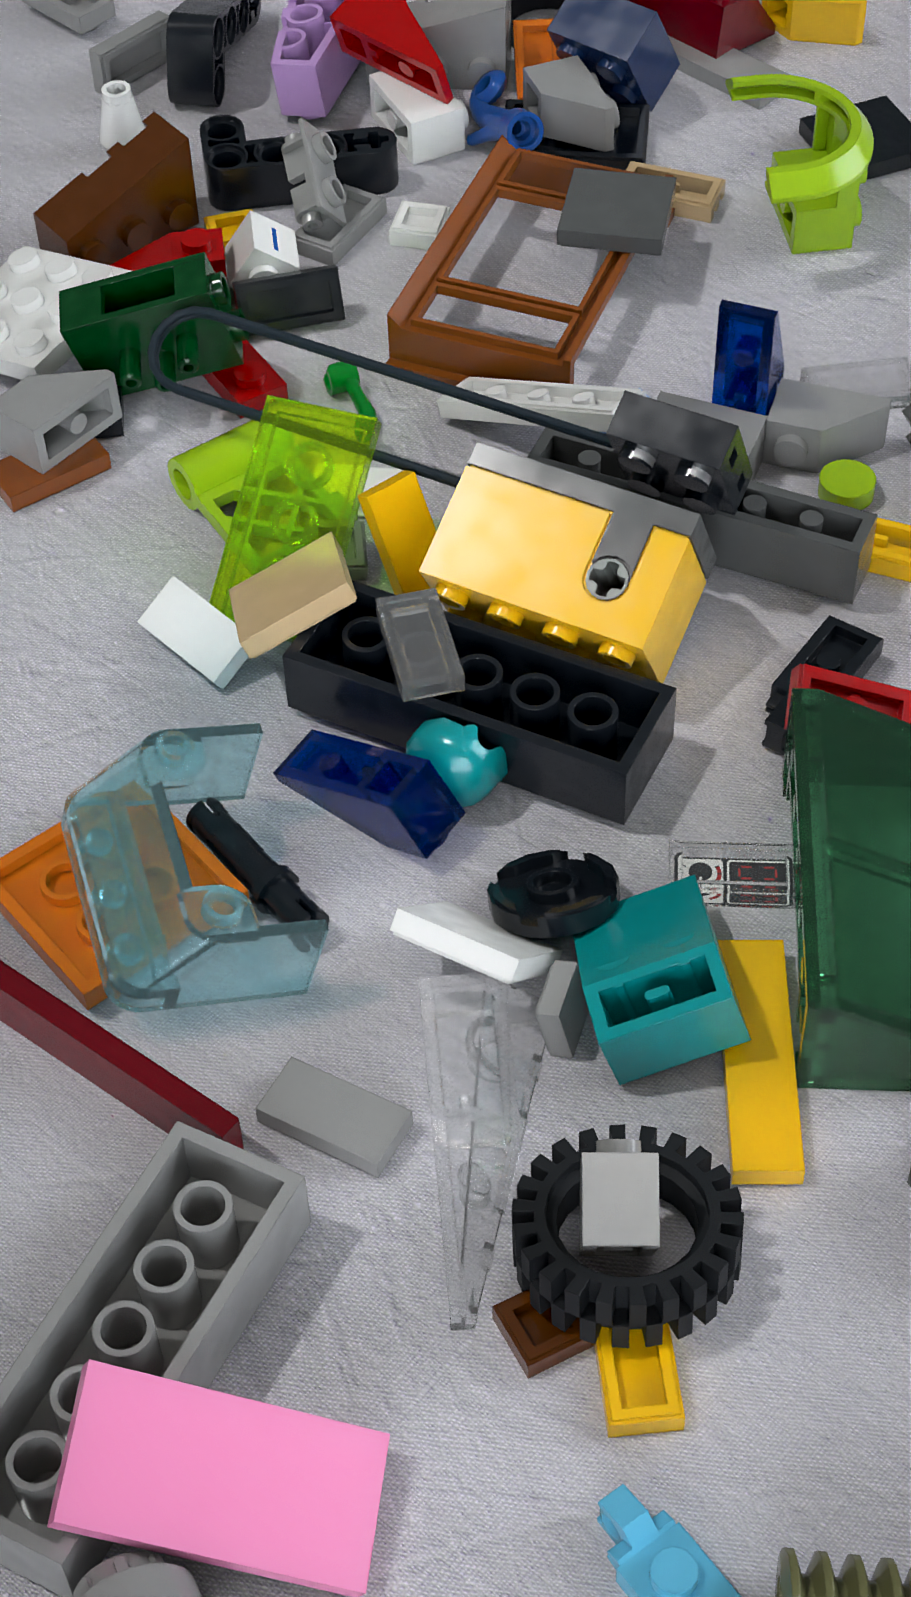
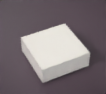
[389,200,451,250]

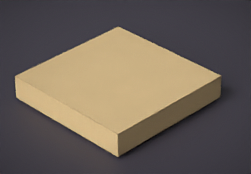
[229,532,357,659]

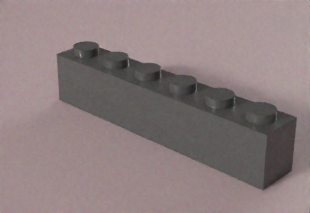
[527,427,878,604]

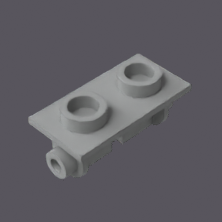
[281,118,347,231]

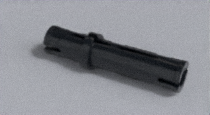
[186,797,330,946]

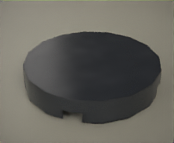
[487,850,621,938]

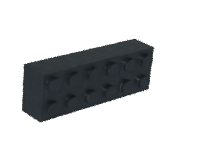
[282,580,677,825]

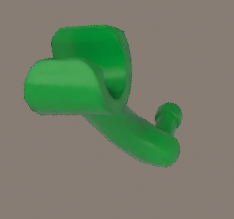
[323,361,377,445]

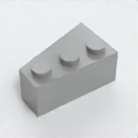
[365,0,512,91]

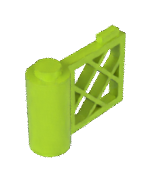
[167,420,358,575]

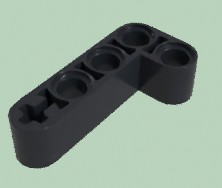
[166,0,261,107]
[200,115,399,211]

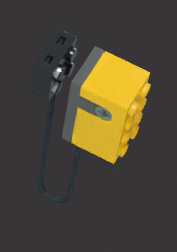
[147,306,753,683]

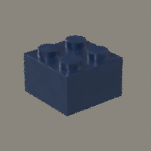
[547,0,680,112]

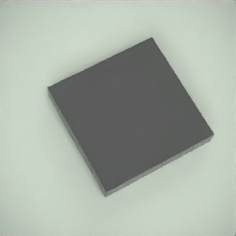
[557,168,677,256]

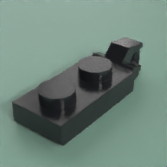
[762,615,884,755]

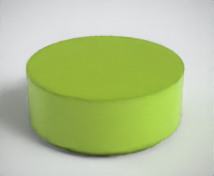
[818,459,876,510]

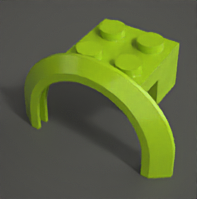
[725,74,874,254]

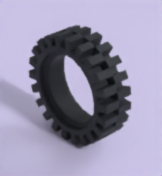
[511,1124,744,1348]

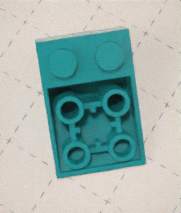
[573,874,751,1085]

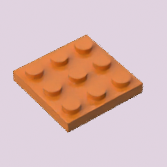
[0,777,250,1010]

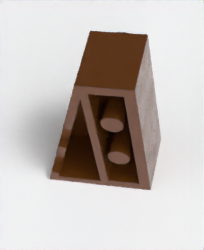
[33,111,199,265]

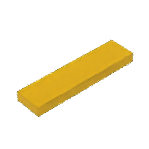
[718,940,805,1185]

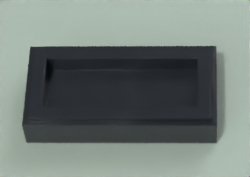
[232,264,345,336]

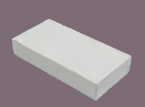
[137,576,249,689]

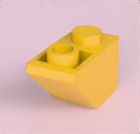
[761,0,867,46]

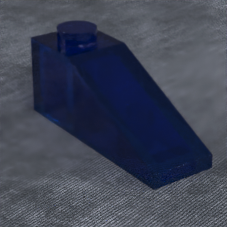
[712,299,785,416]
[273,729,466,859]

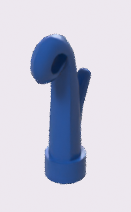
[466,70,544,151]

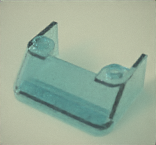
[61,723,329,1012]

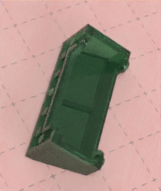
[782,688,911,1092]

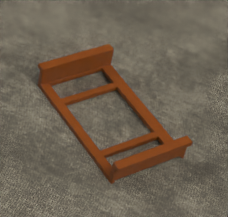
[386,135,675,386]

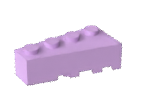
[270,0,361,120]

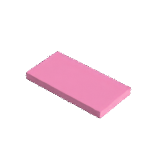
[47,1359,390,1597]

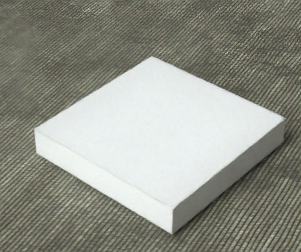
[390,901,563,984]

